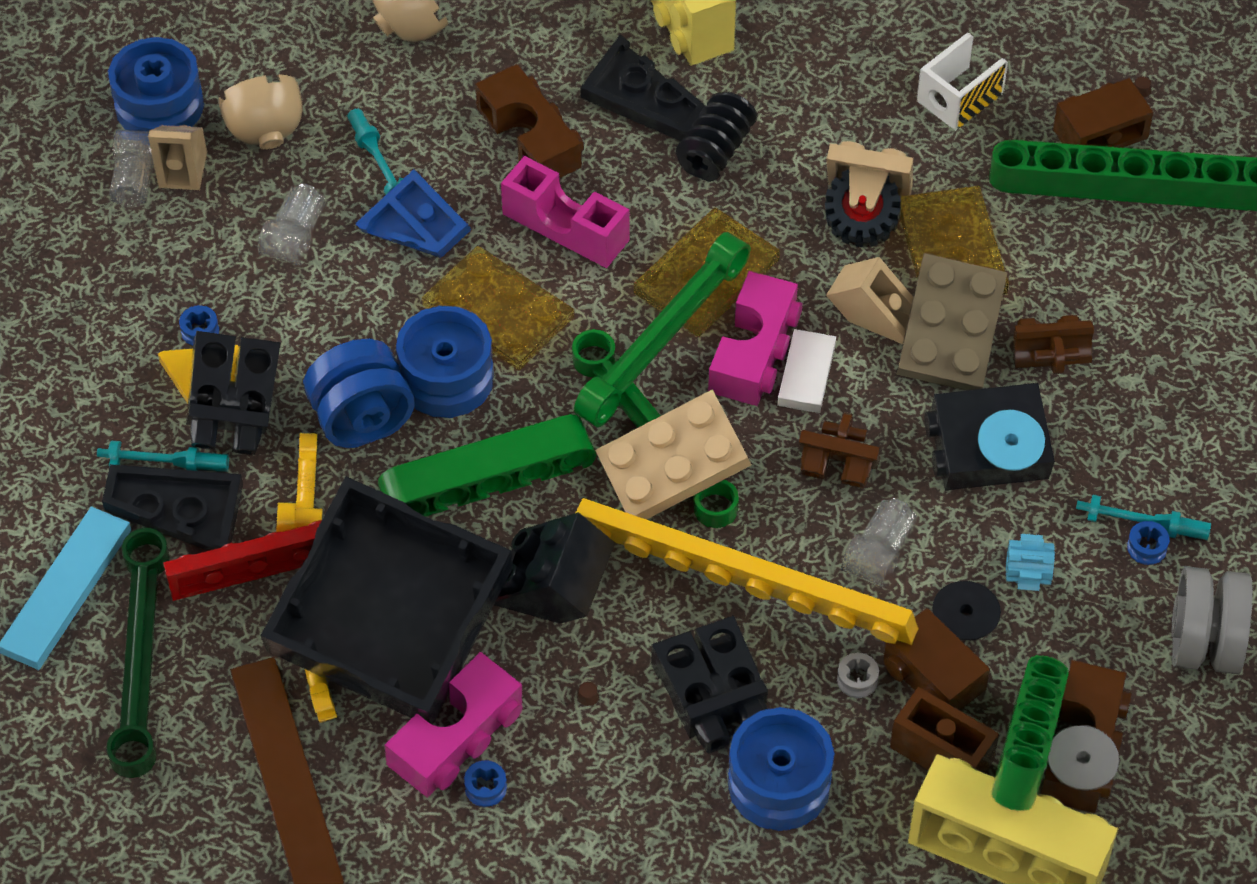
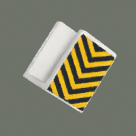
[917,33,1008,130]

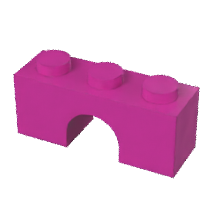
[501,156,630,268]
[708,271,803,406]
[385,652,523,798]

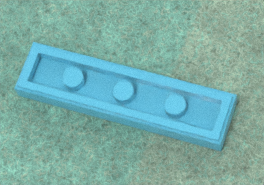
[0,507,131,670]

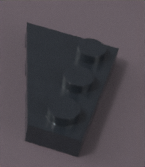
[580,34,705,141]
[102,464,243,551]

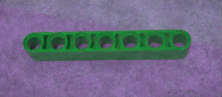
[989,140,1257,211]

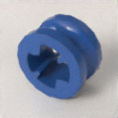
[179,305,219,346]
[1127,521,1170,565]
[464,760,507,807]

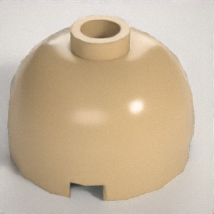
[373,0,449,42]
[218,75,303,149]

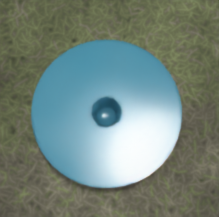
[978,410,1045,471]

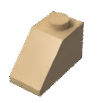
[148,125,207,190]
[826,257,914,344]

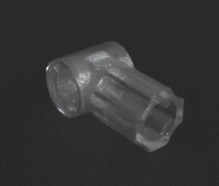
[109,130,155,207]
[258,183,325,266]
[841,498,917,588]

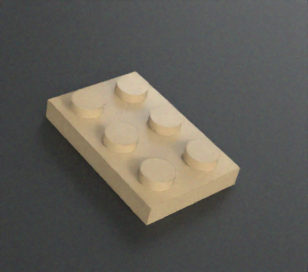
[595,389,752,520]

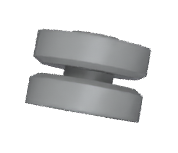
[1171,566,1253,675]

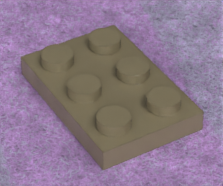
[897,253,1008,390]

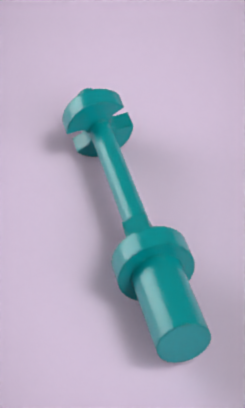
[347,109,404,195]
[97,441,230,472]
[1076,495,1211,540]

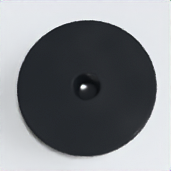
[932,581,1001,640]

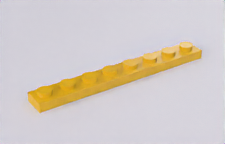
[576,498,918,645]

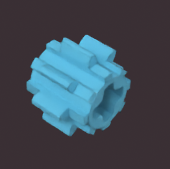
[1006,534,1055,591]

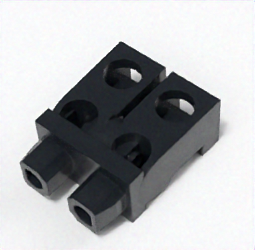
[186,331,281,455]
[651,615,768,754]

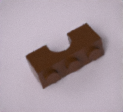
[475,64,584,178]
[1041,660,1132,813]

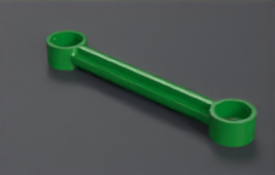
[574,232,751,428]
[572,329,739,528]

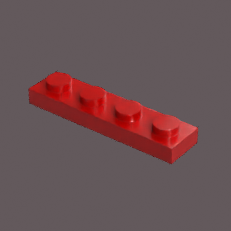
[163,520,322,601]

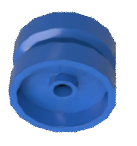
[108,37,204,139]
[396,306,494,418]
[303,338,415,448]
[728,707,834,831]

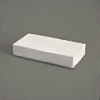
[777,329,836,413]

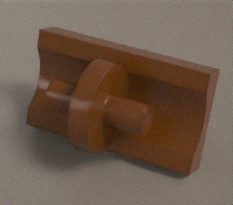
[1013,315,1094,374]
[799,412,880,489]

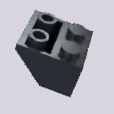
[494,512,615,624]

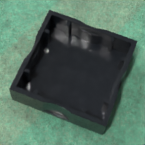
[260,476,513,725]

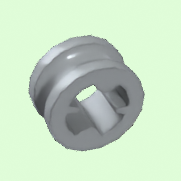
[837,653,879,698]

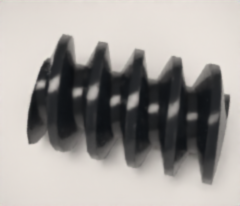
[676,92,757,182]

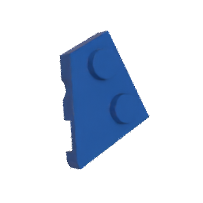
[355,169,471,258]

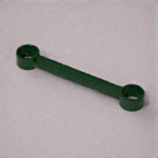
[106,528,170,778]

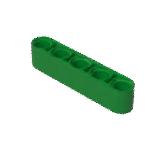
[378,414,597,517]
[991,655,1069,811]

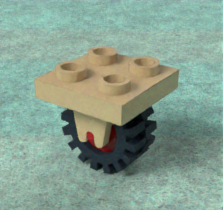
[825,141,913,247]

